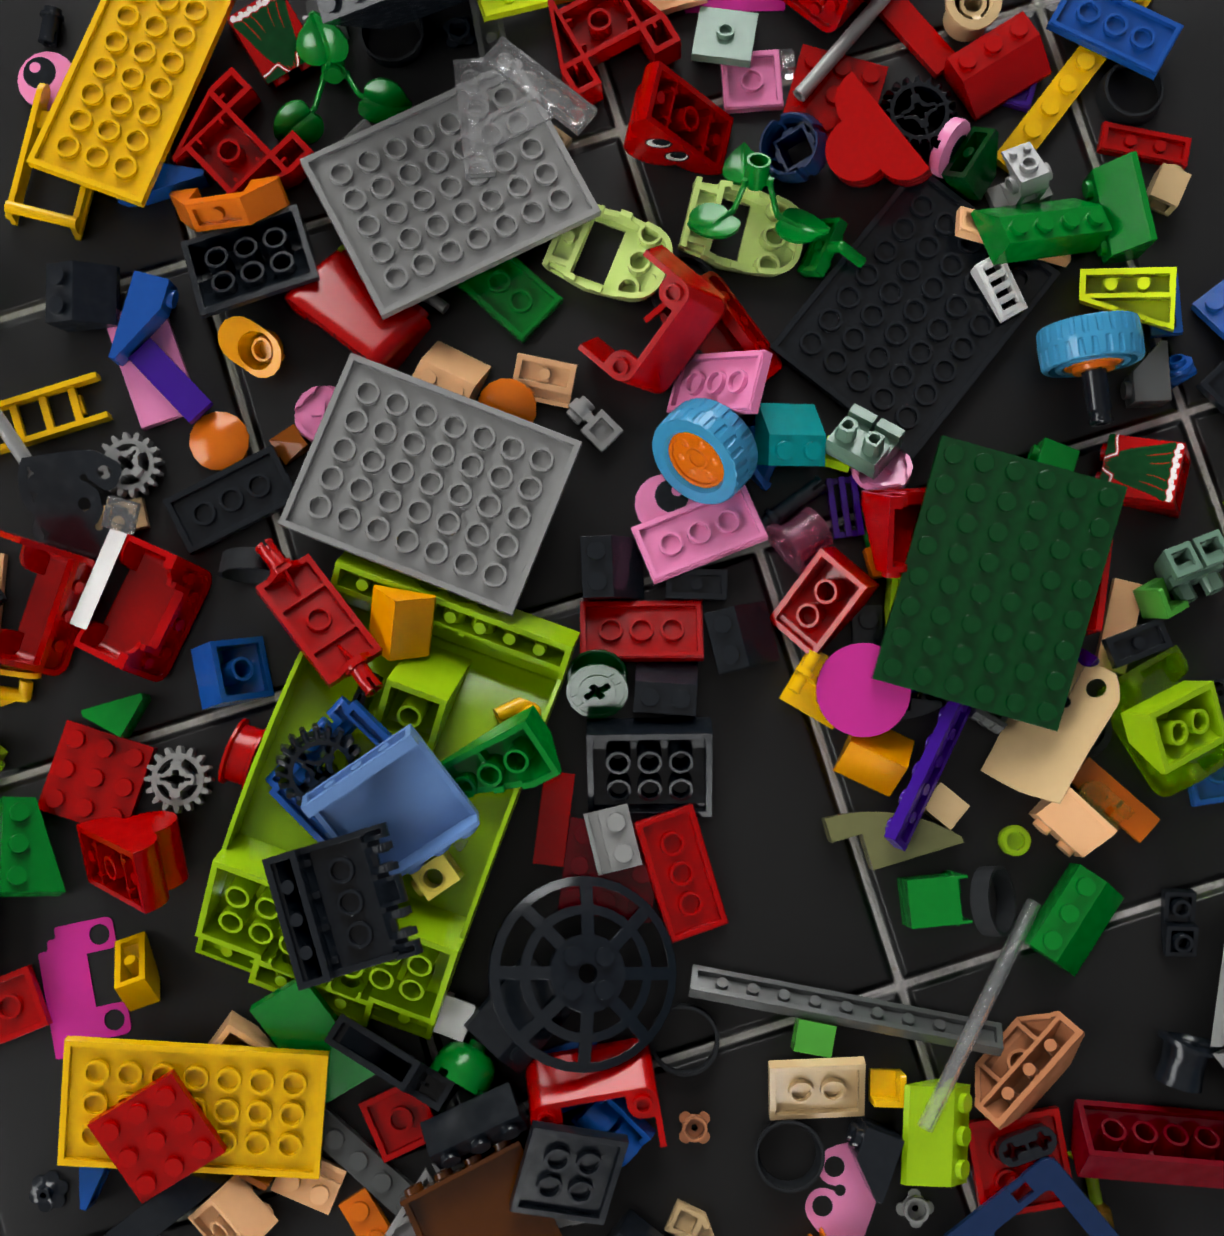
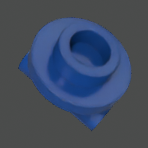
[1169,354,1198,389]

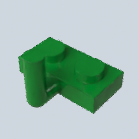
[797,217,866,278]

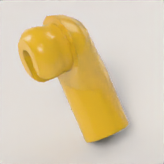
[493,697,542,723]

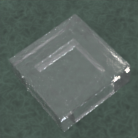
[101,495,141,535]

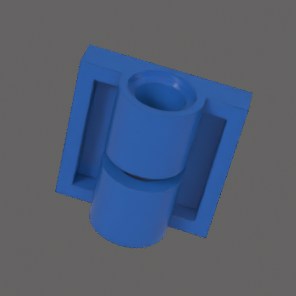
[571,1097,656,1167]

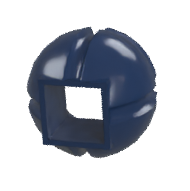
[759,112,828,184]

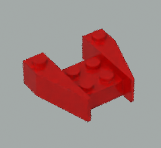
[547,0,681,113]
[171,67,314,194]

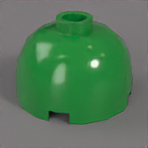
[430,1038,495,1096]

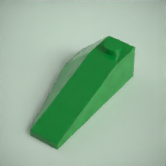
[441,705,562,798]

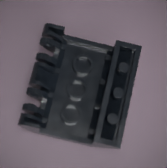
[262,822,424,991]

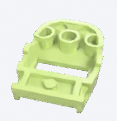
[677,176,803,277]
[542,204,673,302]

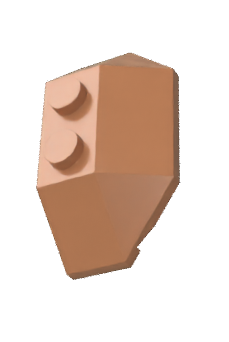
[974,1011,1085,1130]

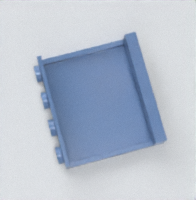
[301,723,480,877]

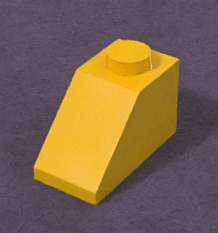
[114,931,160,1012]

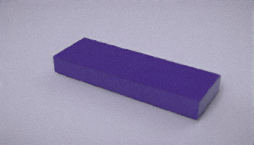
[128,338,214,425]

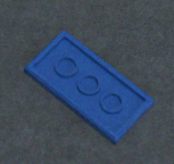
[1046,0,1184,80]

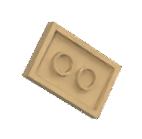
[768,1056,866,1121]

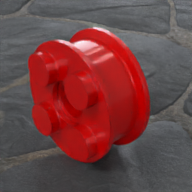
[218,718,266,789]

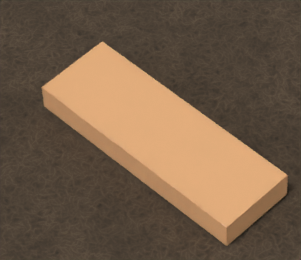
[1095,578,1143,675]

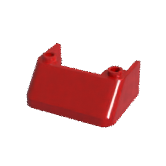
[578,245,727,394]
[643,271,782,381]
[0,530,95,676]
[526,1038,667,1148]

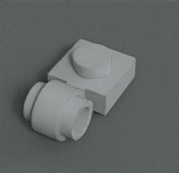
[566,396,623,453]

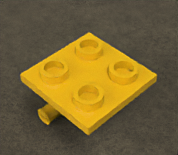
[779,650,834,730]

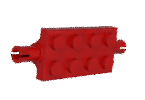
[255,538,383,697]

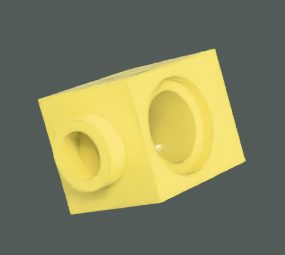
[411,850,465,901]

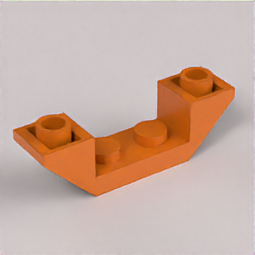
[169,176,290,232]

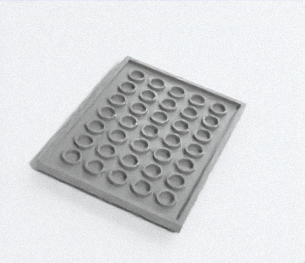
[299,59,601,320]
[278,353,582,617]

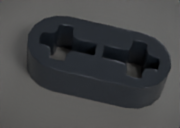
[995,1123,1057,1167]

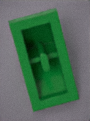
[81,693,151,738]

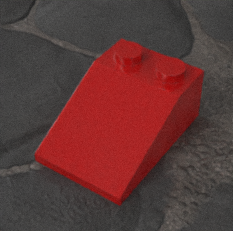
[769,546,879,654]

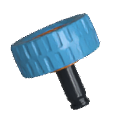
[1036,311,1145,427]
[652,398,758,504]

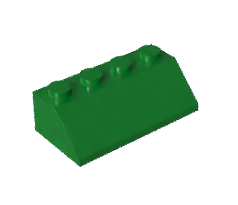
[971,198,1113,265]

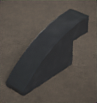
[324,1013,460,1113]
[103,1173,233,1236]

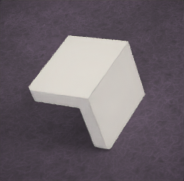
[433,991,476,1042]

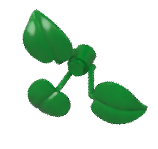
[273,10,412,145]
[687,142,831,244]

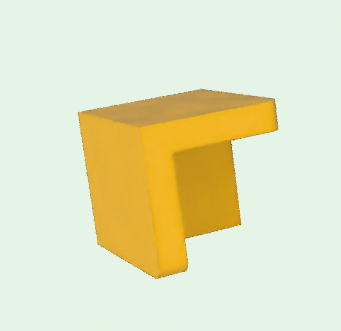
[868,1068,907,1108]

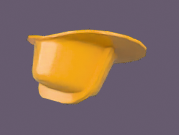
[217,316,285,378]

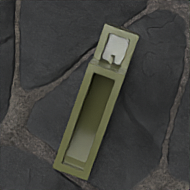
[821,811,964,870]

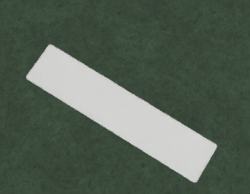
[70,528,127,630]

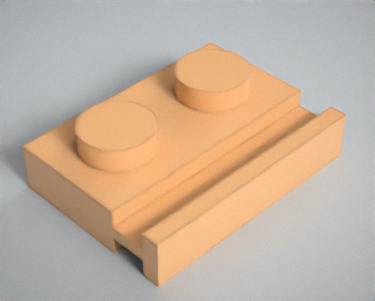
[513,352,578,409]
[270,1157,347,1215]

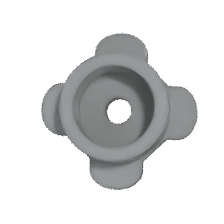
[896,1188,934,1228]

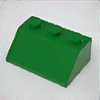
[1082,151,1158,265]
[1021,863,1124,977]

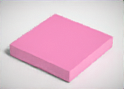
[720,49,784,114]

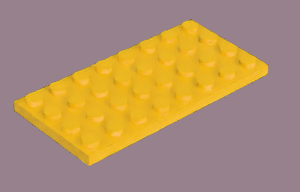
[26,0,236,208]
[57,1035,330,1179]

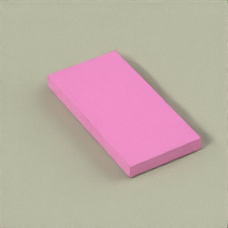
[107,311,191,431]
[666,350,773,414]
[631,485,768,585]

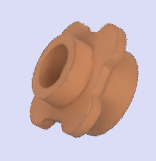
[679,1111,710,1144]

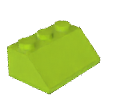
[1121,680,1224,774]
[900,1078,972,1187]

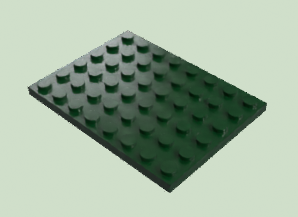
[871,435,1127,731]

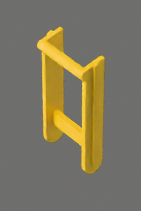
[4,83,94,241]

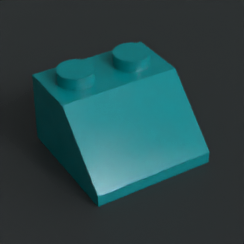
[755,403,826,467]

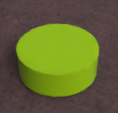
[998,825,1031,856]

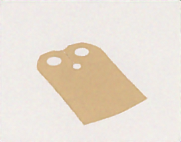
[980,661,1120,804]

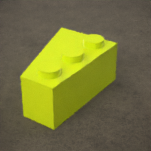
[1079,267,1177,333]

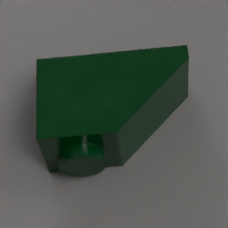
[941,126,999,201]

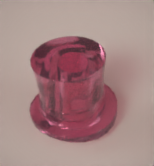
[765,507,833,575]

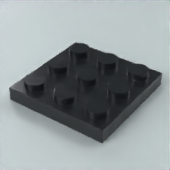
[509,1120,629,1225]

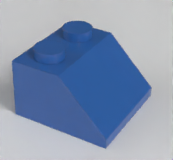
[190,636,275,710]

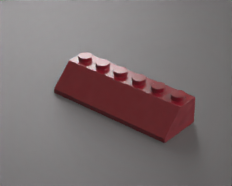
[1071,1099,1224,1189]

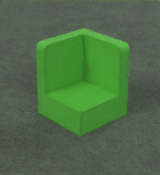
[1133,578,1190,619]
[790,1017,837,1058]

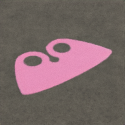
[805,1142,876,1236]

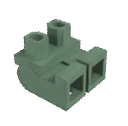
[825,403,906,480]
[1154,529,1224,603]

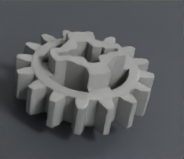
[98,432,165,499]
[144,746,215,813]

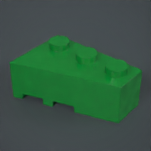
[0,797,66,897]

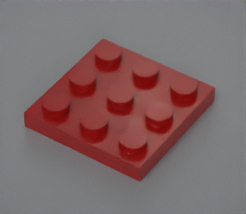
[783,44,888,136]
[38,720,158,823]
[87,1069,227,1204]
[968,1105,1072,1215]

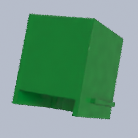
[897,870,973,929]

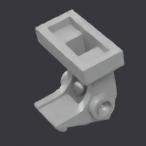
[984,141,1053,208]

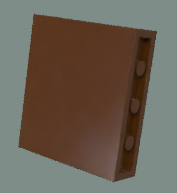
[400,1138,562,1236]

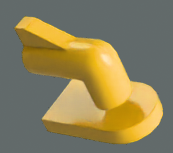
[0,664,42,707]

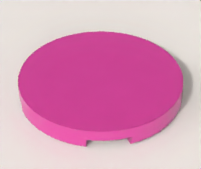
[815,643,911,737]

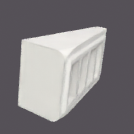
[970,257,1028,324]

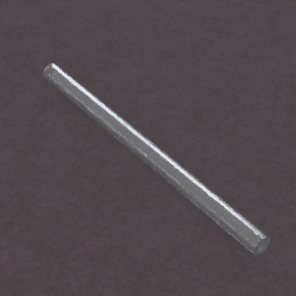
[917,899,1041,1133]

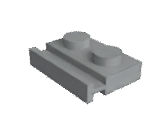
[583,803,642,876]

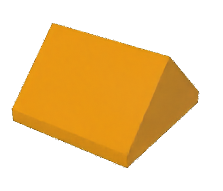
[369,585,436,661]
[833,730,915,797]

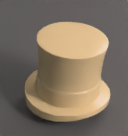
[943,0,1003,42]

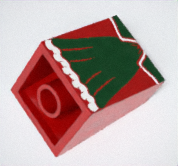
[227,0,311,87]
[1095,434,1191,518]

